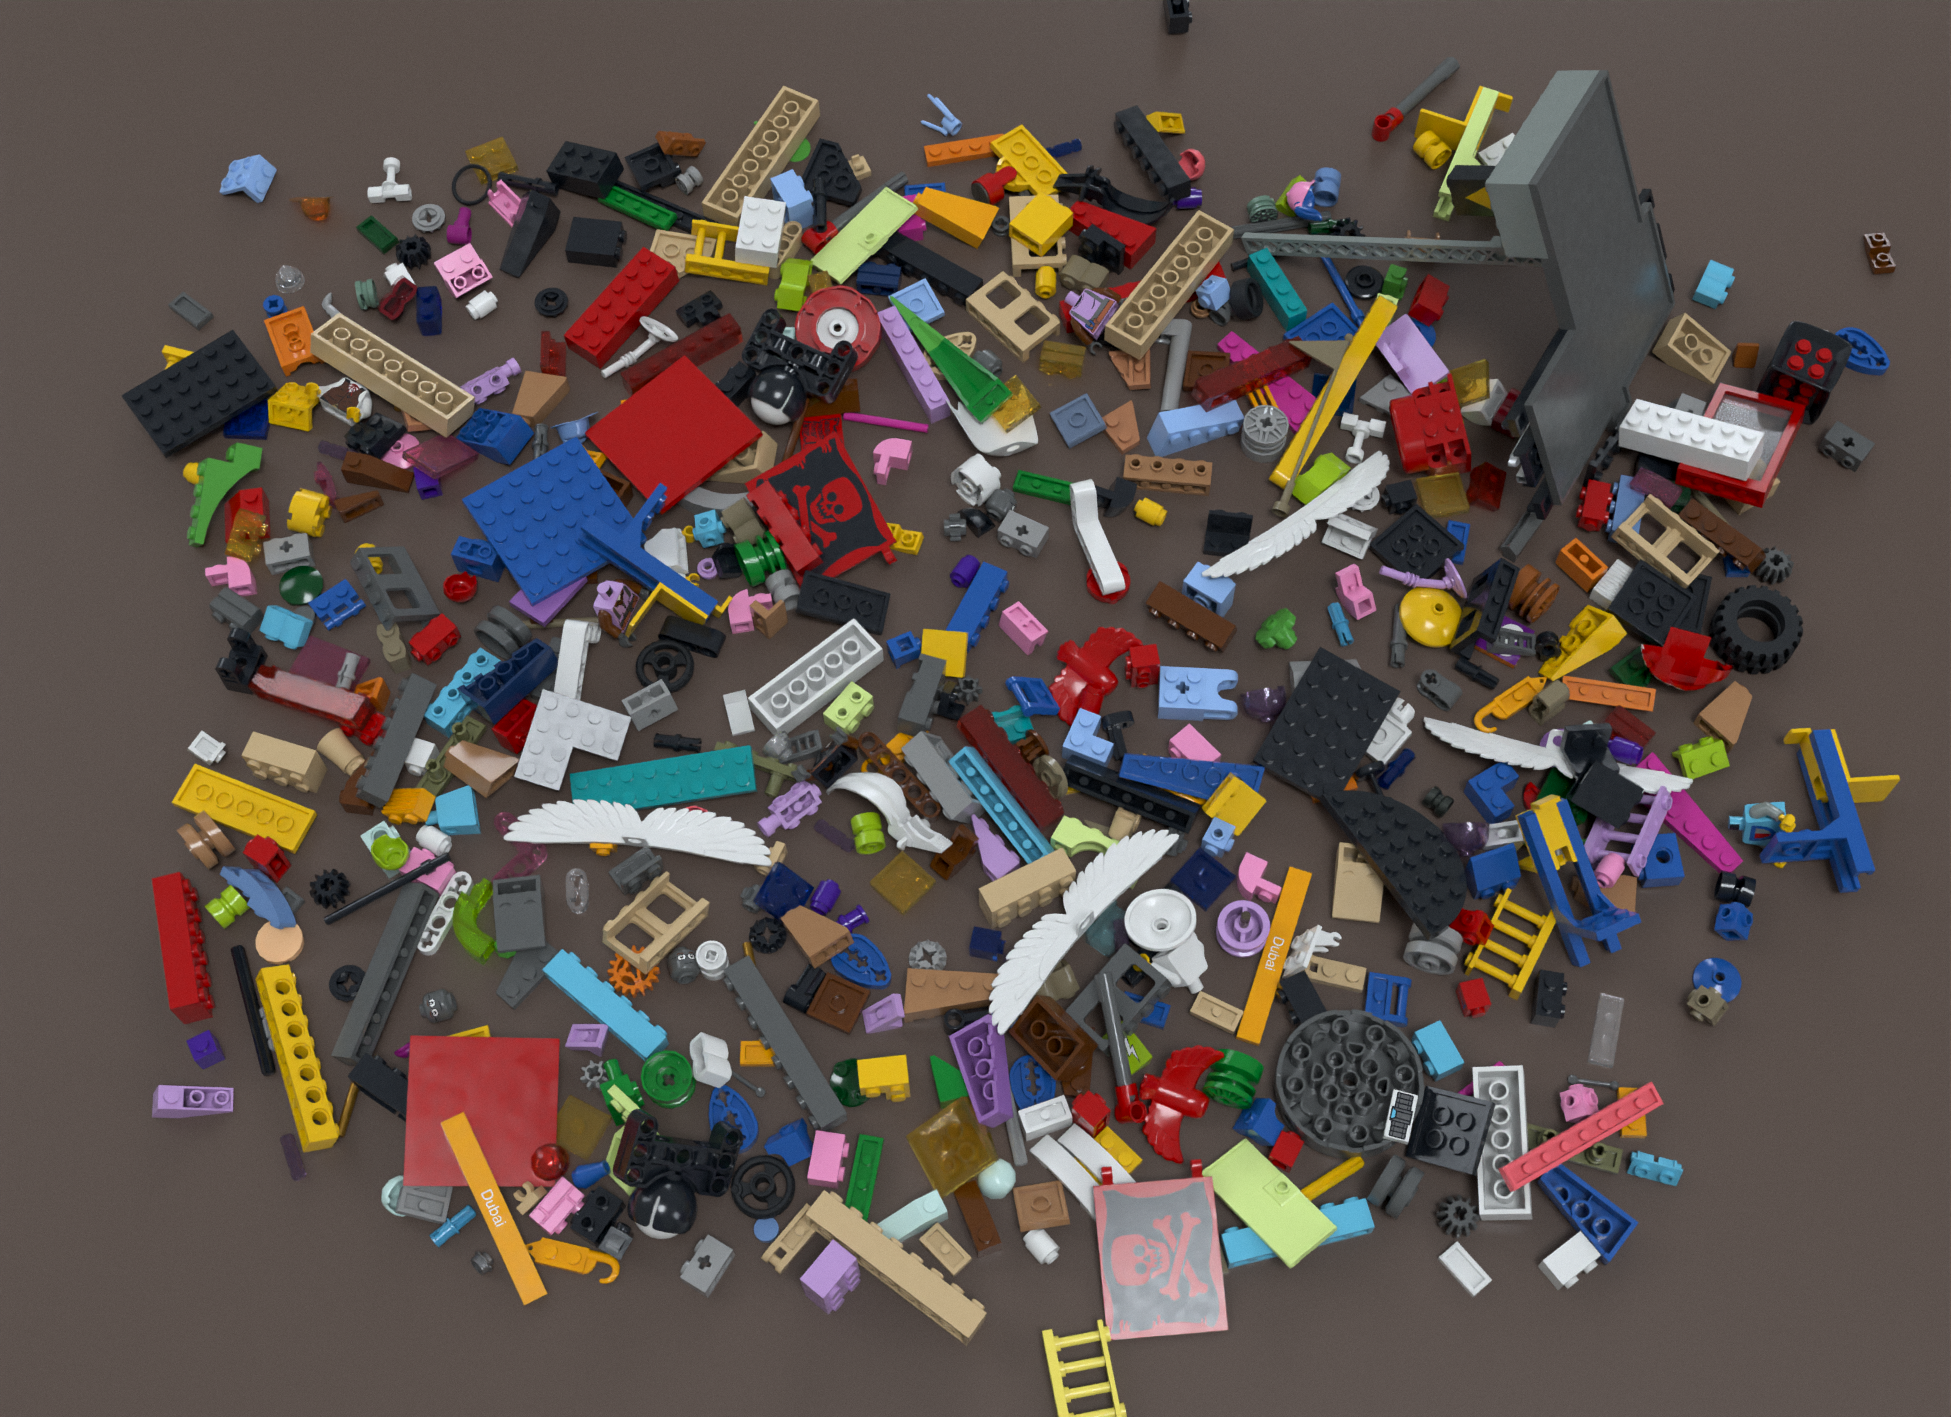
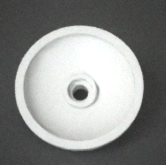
[1125,889,1197,951]

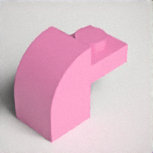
[873,438,913,485]
[205,557,257,597]
[1335,564,1377,620]
[728,589,773,634]
[1237,852,1282,904]

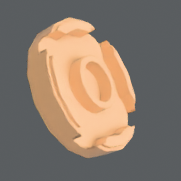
[255,921,304,965]

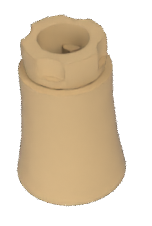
[317,728,365,776]

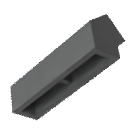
[1500,510,1544,563]

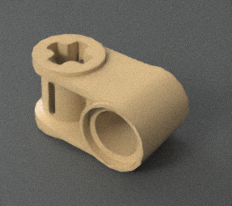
[1108,807,1142,841]

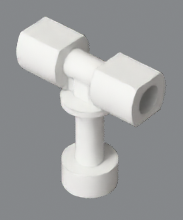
[368,157,412,203]
[1340,412,1386,464]

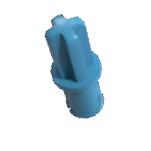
[1328,602,1354,646]
[429,1205,476,1247]

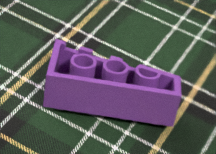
[949,1014,1013,1128]

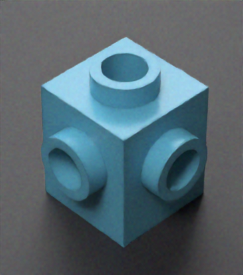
[693,509,726,548]

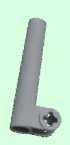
[1155,319,1192,412]

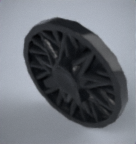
[1345,265,1384,300]

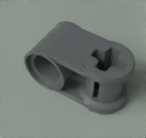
[1417,669,1463,711]

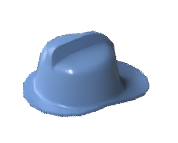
[551,411,599,443]

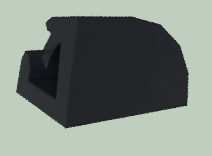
[957,507,995,538]

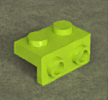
[1672,736,1730,779]

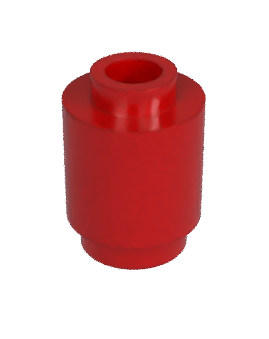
[1078,683,1105,715]

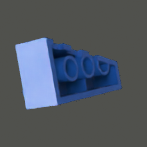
[1537,1164,1639,1266]

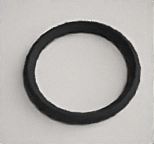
[452,164,492,205]

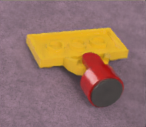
[971,124,1068,205]

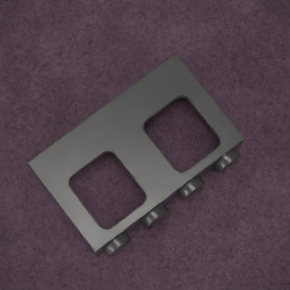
[350,546,440,631]
[1066,943,1172,1057]

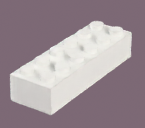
[1619,399,1765,481]
[748,618,884,740]
[1473,1065,1533,1221]

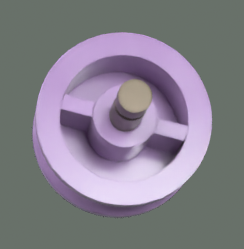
[1216,900,1270,958]

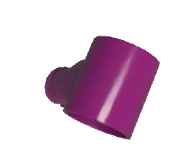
[447,207,472,245]

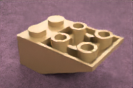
[1332,842,1384,923]

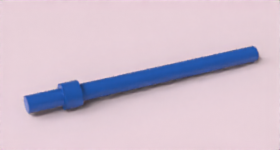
[1320,257,1365,327]

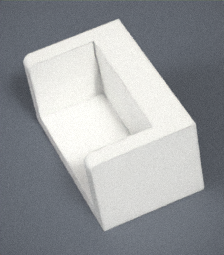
[1018,1095,1073,1142]

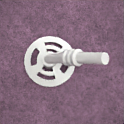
[601,316,678,378]

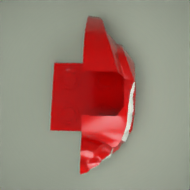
[1641,627,1733,691]

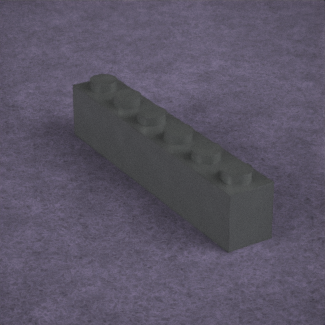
[356,673,437,808]

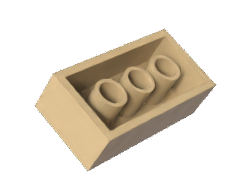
[979,847,1076,929]

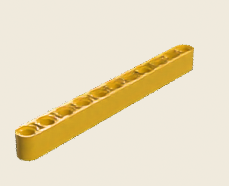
[1269,295,1398,490]

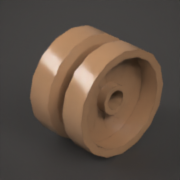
[177,810,236,870]

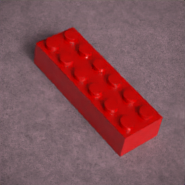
[563,247,680,369]
[152,872,215,1025]

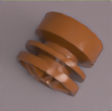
[1508,564,1560,624]

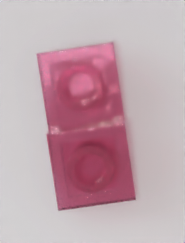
[314,462,340,509]
[1630,467,1683,508]

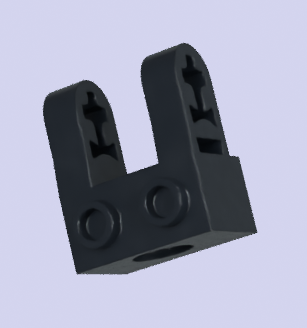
[215,628,268,695]

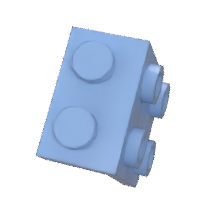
[219,154,277,203]

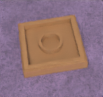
[1013,1181,1070,1232]

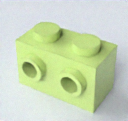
[823,681,874,735]

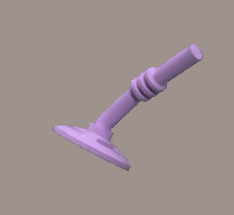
[1379,558,1467,599]

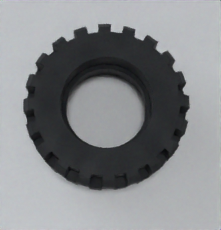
[1709,585,1803,674]

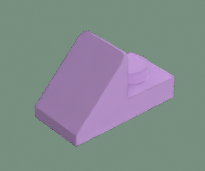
[862,993,905,1034]
[565,1024,609,1057]

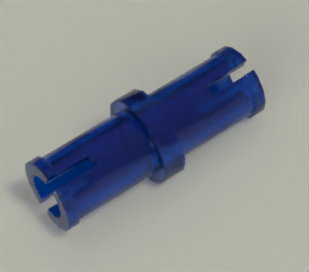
[1377,748,1416,790]

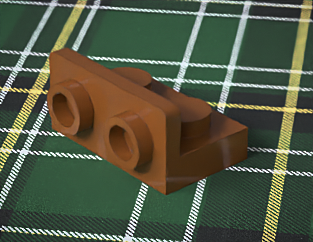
[655,131,706,157]

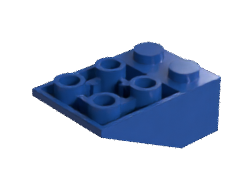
[455,408,534,465]

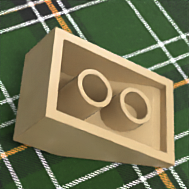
[1652,313,1731,385]
[707,431,778,484]

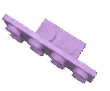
[1376,314,1450,394]

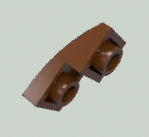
[1863,233,1896,274]

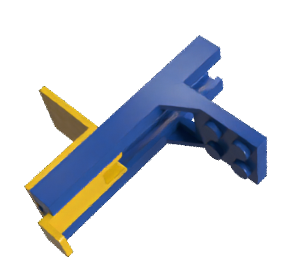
[578,483,733,638]
[1759,728,1900,893]
[1515,795,1641,967]

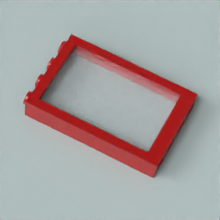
[1675,383,1806,508]

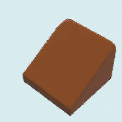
[1732,343,1759,368]

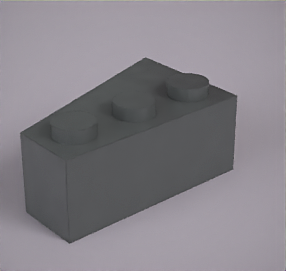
[897,653,947,737]

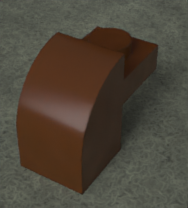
[930,824,979,881]

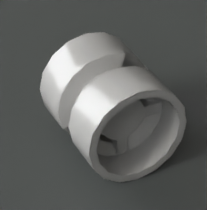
[765,569,800,611]

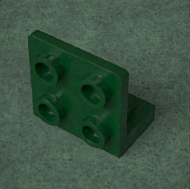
[1534,767,1589,826]

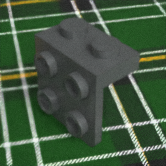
[608,847,663,896]

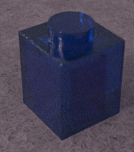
[969,926,1006,961]

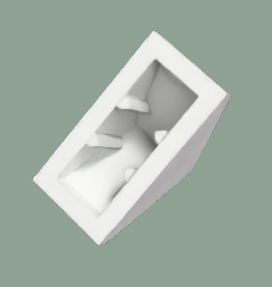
[723,690,755,736]

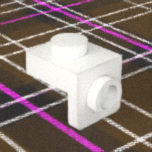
[383,263,416,286]
[187,731,226,766]

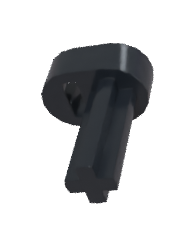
[1101,710,1135,761]

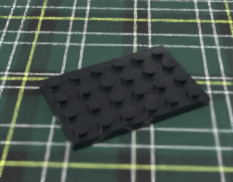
[121,330,278,458]
[1252,647,1401,800]

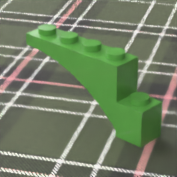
[187,442,262,547]

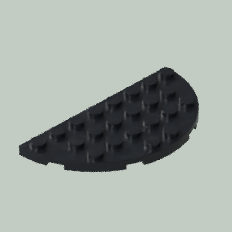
[1320,790,1467,940]

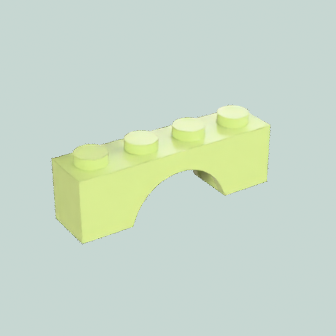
[1051,815,1138,889]

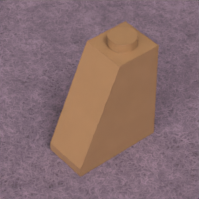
[512,371,570,428]
[1693,681,1752,754]
[443,740,519,798]
[1571,871,1637,929]
[781,905,854,969]

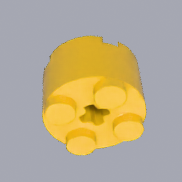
[287,488,332,537]

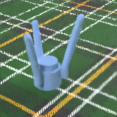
[921,94,962,136]

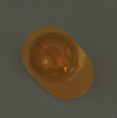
[289,196,334,221]

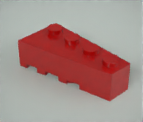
[1069,200,1157,270]
[746,480,823,577]

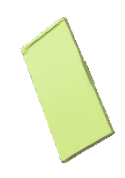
[810,187,918,285]
[1202,1138,1337,1269]

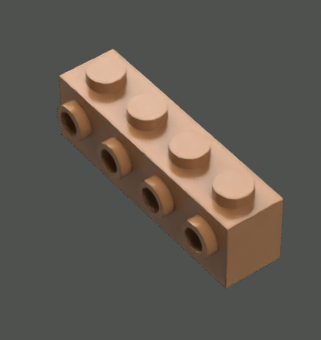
[1123,454,1212,496]

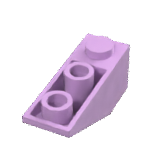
[971,814,1020,882]
[152,1085,234,1118]

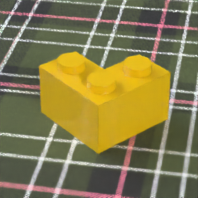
[857,1055,911,1102]

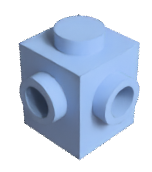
[1195,275,1231,311]
[1201,817,1236,858]

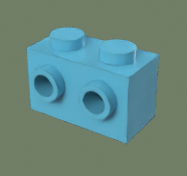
[1411,1020,1465,1082]

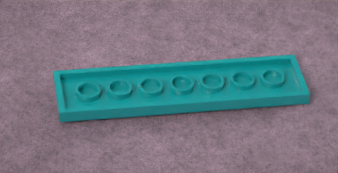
[570,745,757,811]

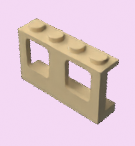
[1009,195,1067,277]
[966,271,1060,363]
[1611,494,1720,589]
[602,871,710,975]

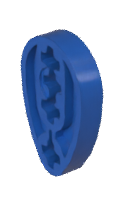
[1835,327,1890,376]
[831,933,892,990]
[1010,1055,1056,1110]
[709,1085,759,1154]

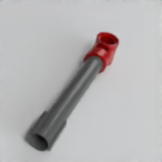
[1371,57,1460,142]
[801,171,908,255]
[1094,972,1147,1124]

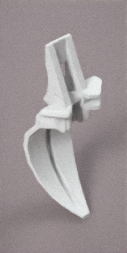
[826,772,953,853]

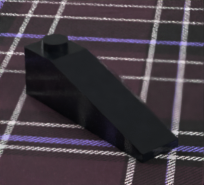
[499,189,561,278]

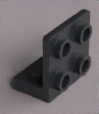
[1203,509,1253,557]
[1560,723,1620,777]

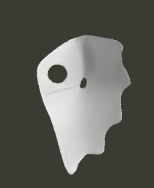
[946,386,1038,456]

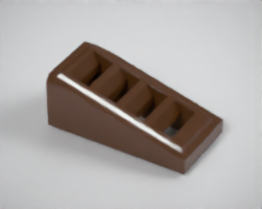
[334,490,384,523]

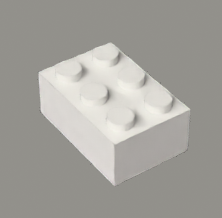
[735,196,786,268]

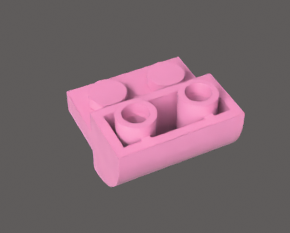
[434,243,493,298]

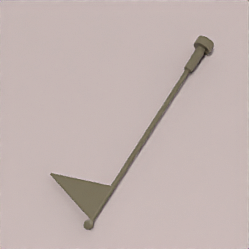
[1271,333,1353,518]

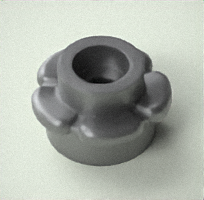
[470,1251,494,1275]

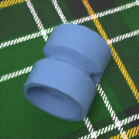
[1313,167,1341,207]

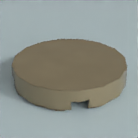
[1033,755,1068,800]

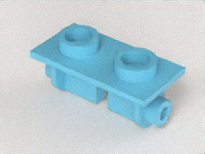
[1627,1150,1683,1186]

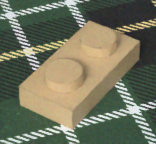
[1190,991,1244,1035]
[919,1222,972,1277]

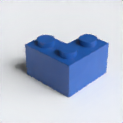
[1464,762,1519,825]

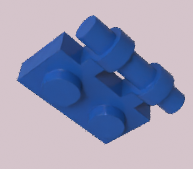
[308,579,366,631]

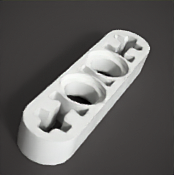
[417,871,474,956]

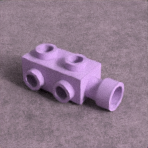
[460,358,522,405]
[757,781,822,838]

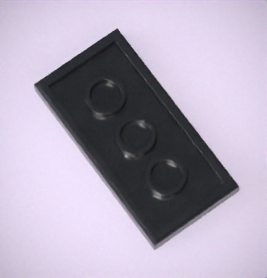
[795,570,891,636]

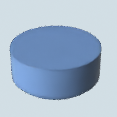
[754,1218,779,1243]

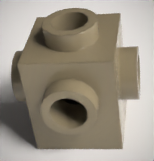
[1687,985,1729,1027]

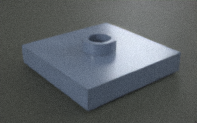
[1049,393,1107,449]

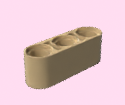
[769,221,803,279]

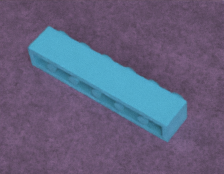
[948,746,1055,864]
[542,949,669,1062]
[1220,1197,1375,1269]

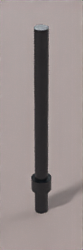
[324,852,451,925]

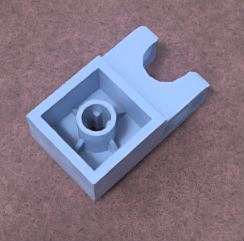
[1158,666,1238,721]

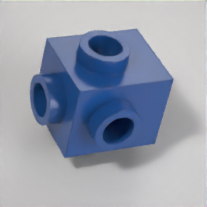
[1714,902,1753,941]

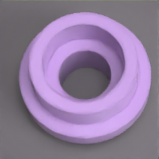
[697,558,718,580]

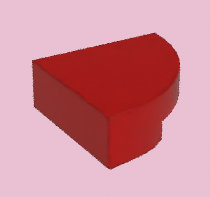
[1523,781,1540,810]

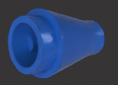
[572,1160,611,1189]

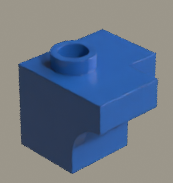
[1233,1098,1285,1146]
[764,1118,813,1166]

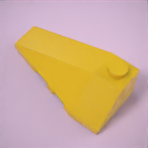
[1538,605,1627,681]

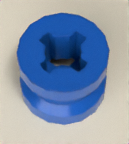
[263,295,288,318]

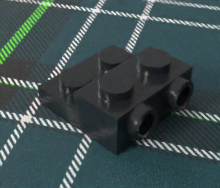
[624,143,682,191]
[1078,224,1126,275]
[344,412,407,459]

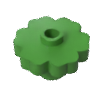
[1255,608,1297,650]

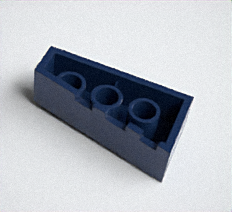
[457,638,558,725]

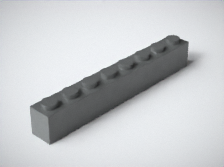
[331,883,439,1066]
[723,955,847,1132]

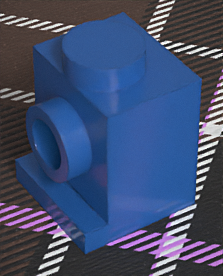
[886,631,922,669]

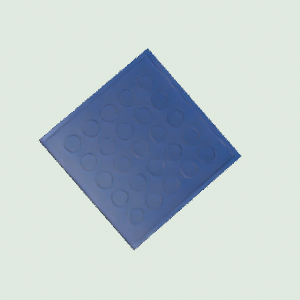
[462,437,647,607]

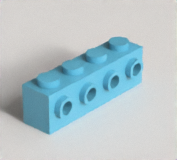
[424,647,501,738]

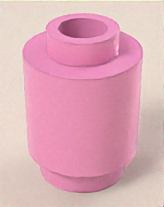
[1594,853,1625,888]

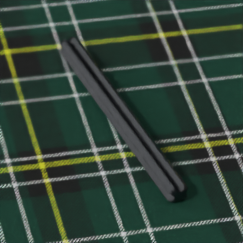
[230,945,276,1076]

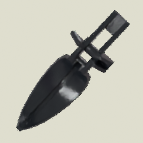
[1053,165,1175,225]

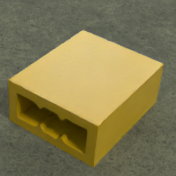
[1009,192,1073,257]

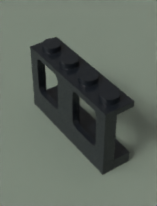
[1449,558,1520,660]

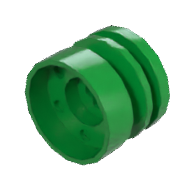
[734,530,787,587]
[1202,1049,1264,1109]
[641,1050,696,1109]

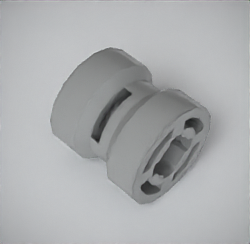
[675,166,704,195]

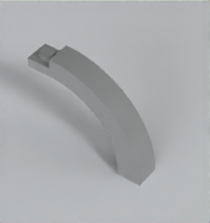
[676,486,759,520]

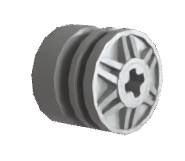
[1240,405,1289,463]

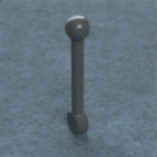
[731,1067,766,1098]
[1567,1075,1619,1091]

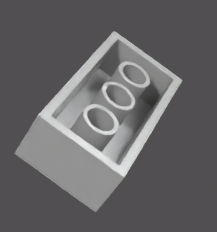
[901,731,986,824]

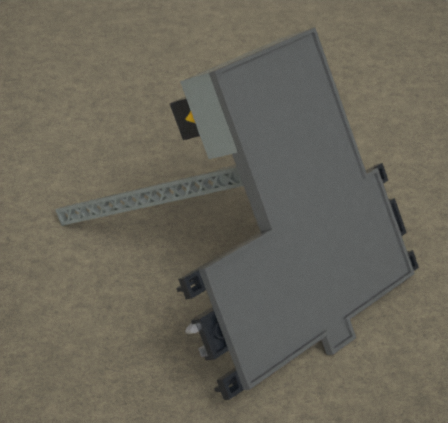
[1241,70,1675,520]

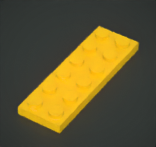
[172,764,317,854]

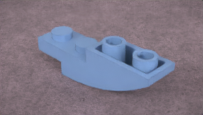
[219,866,296,929]

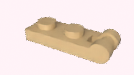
[1301,954,1367,993]
[761,1203,816,1275]

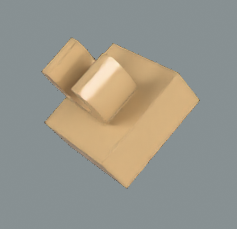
[848,154,871,180]
[514,1181,548,1215]

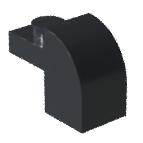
[1095,477,1137,517]

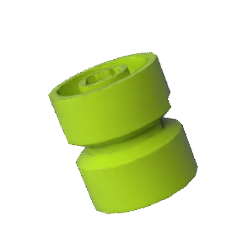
[850,812,886,854]
[204,885,250,929]

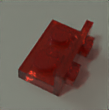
[540,331,566,377]
[1465,461,1507,512]

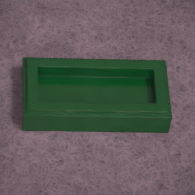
[356,215,399,255]

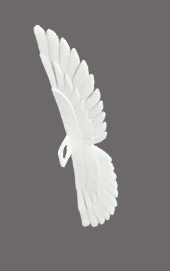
[1202,451,1390,578]
[1423,717,1693,794]
[504,799,772,867]
[989,829,1179,1035]

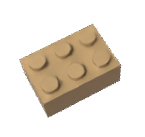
[241,731,328,793]

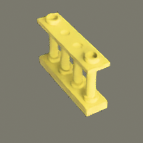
[1042,1319,1127,1417]

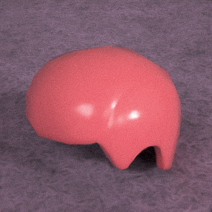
[1178,148,1205,181]

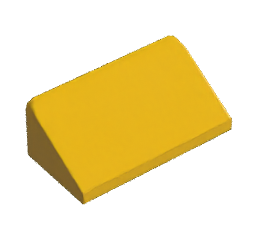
[1146,111,1185,134]

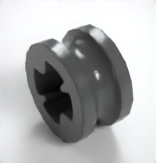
[992,216,1010,237]

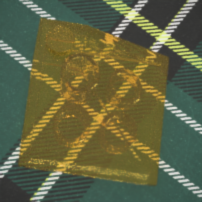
[906,1096,999,1200]

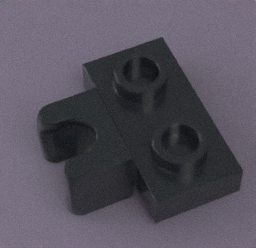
[676,290,723,333]

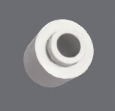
[465,290,498,320]
[416,825,452,856]
[1023,1229,1060,1265]

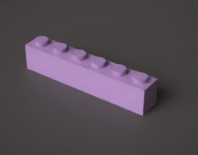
[878,306,950,424]

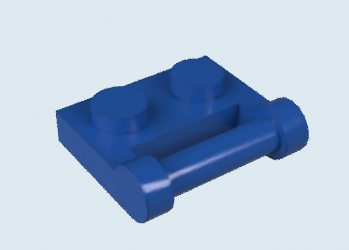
[1005,676,1060,717]
[1365,972,1412,1027]

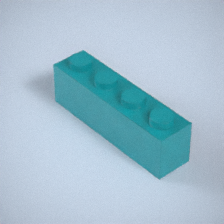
[1247,248,1308,332]

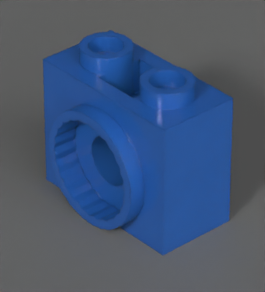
[451,536,505,582]
[1631,833,1685,888]

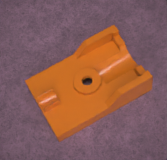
[264,306,325,377]

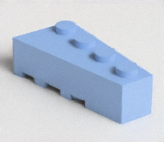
[1147,398,1244,457]

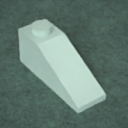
[877,1189,948,1242]

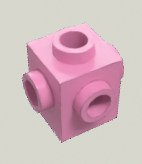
[1560,1084,1599,1124]

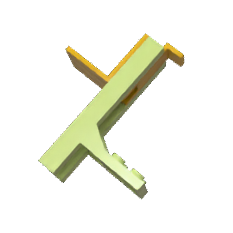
[1414,86,1513,222]

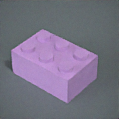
[800,1239,861,1315]

